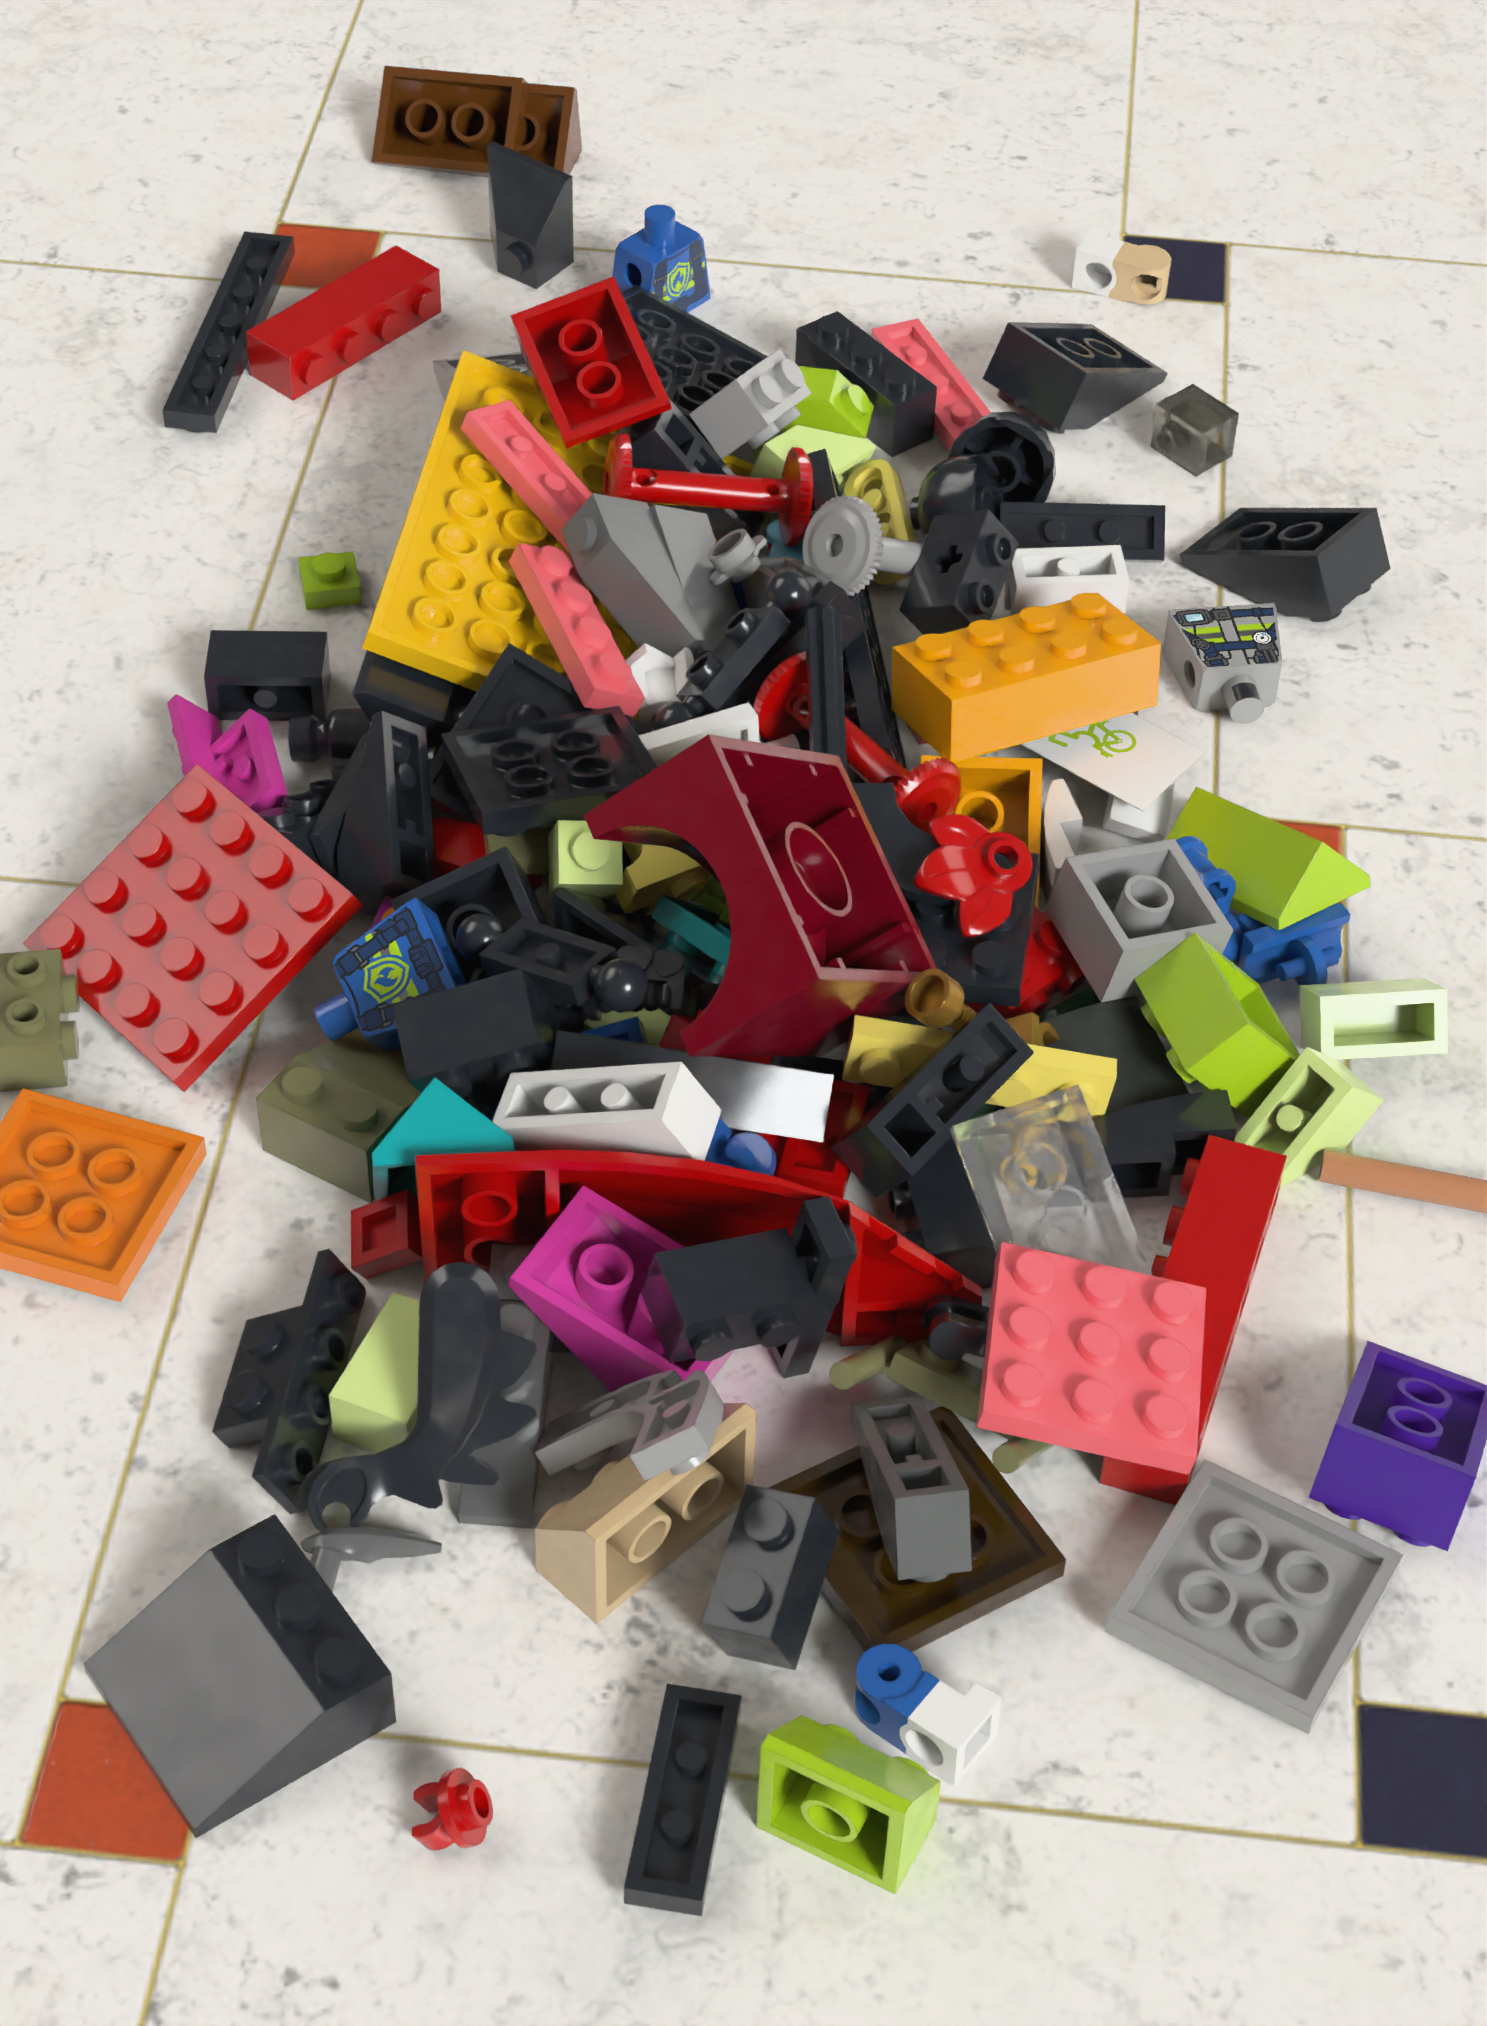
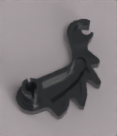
[297,1262,537,1534]

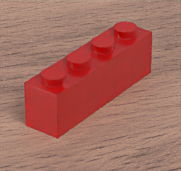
[246,245,441,401]

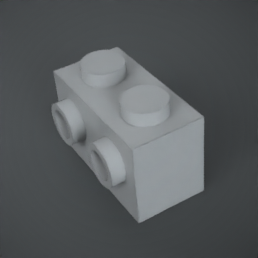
[689,349,811,459]

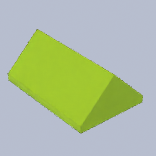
[1166,787,1371,930]

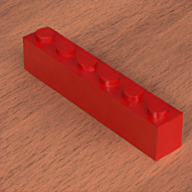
[1100,1135,1287,1506]

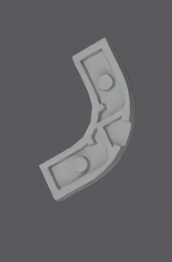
[534,1369,724,1481]

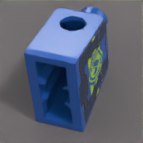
[612,204,710,312]
[314,898,467,1051]

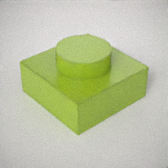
[298,551,362,610]

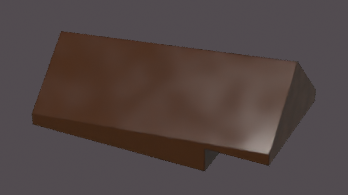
[372,65,582,177]

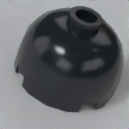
[948,412,1056,503]
[910,453,1004,540]

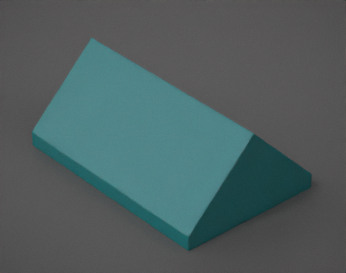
[372,1078,514,1201]

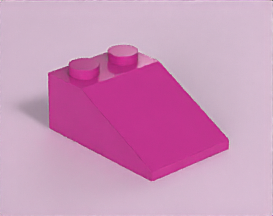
[508,1185,734,1392]

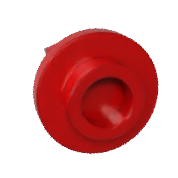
[411,1768,493,1851]

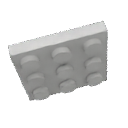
[1105,1459,1403,1734]

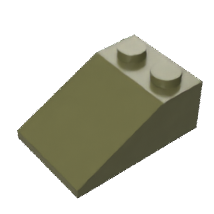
[256,1028,421,1203]

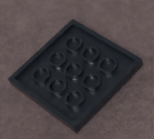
[621,285,768,451]

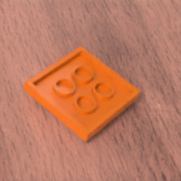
[0,1088,207,1302]

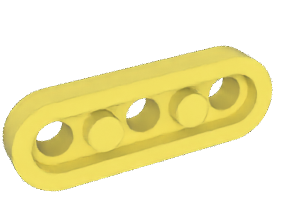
[844,459,916,585]

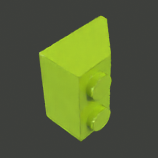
[756,1715,941,1895]

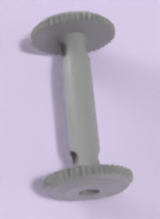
[802,495,927,596]

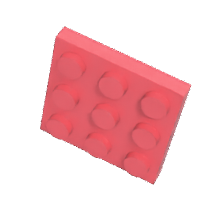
[976,1242,1206,1475]

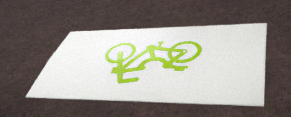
[1021,713,1206,812]

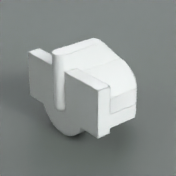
[625,643,694,731]

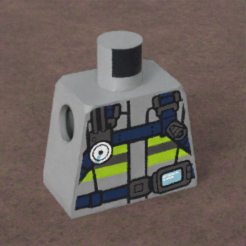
[1162,603,1282,724]

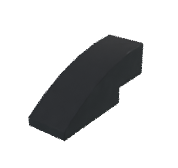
[1036,1090,1237,1203]

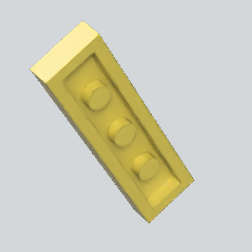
[842,1015,1117,1121]

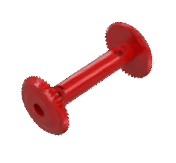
[602,433,813,547]
[753,651,961,835]

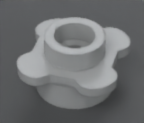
[707,529,767,585]

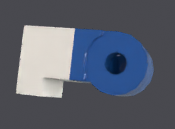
[855,1644,1002,1787]

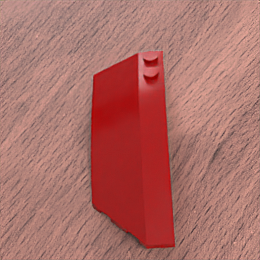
[416,1150,982,1347]

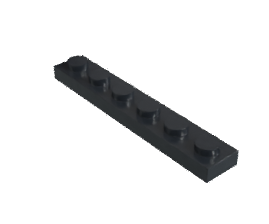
[163,231,295,433]

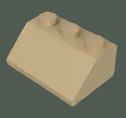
[535,1403,757,1624]

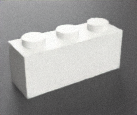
[492,1062,722,1161]

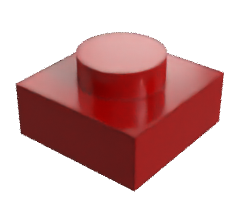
[351,1189,422,1280]

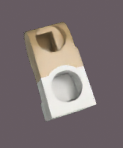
[1072,224,1171,305]

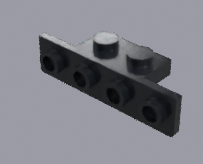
[212,1249,366,1515]

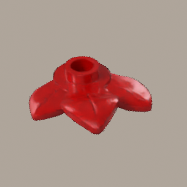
[913,814,1033,937]

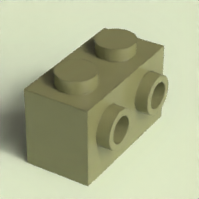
[0,949,80,1092]

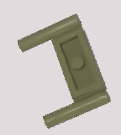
[829,1335,1054,1474]

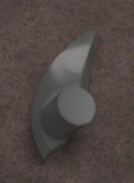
[300,1527,442,1592]

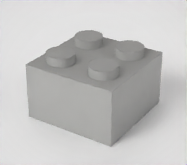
[1045,838,1233,1002]

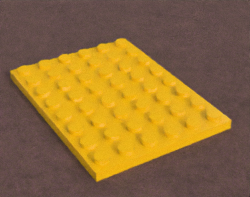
[362,350,754,722]

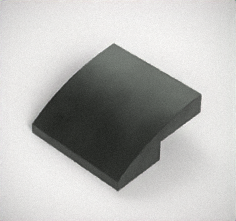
[1039,996,1189,1132]

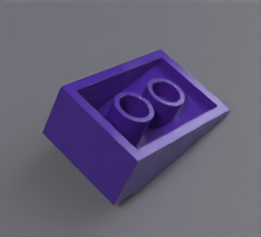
[1308,1340,1487,1552]

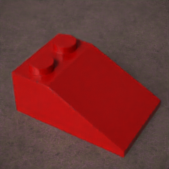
[510,276,672,449]

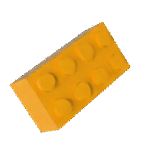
[891,593,1161,763]

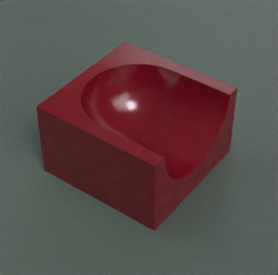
[583,734,937,1057]

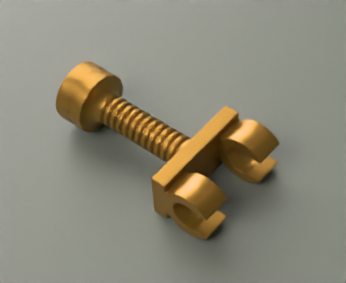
[905,969,1060,1047]

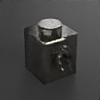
[1150,384,1239,477]

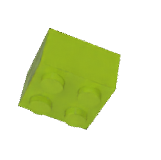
[1134,932,1300,1119]

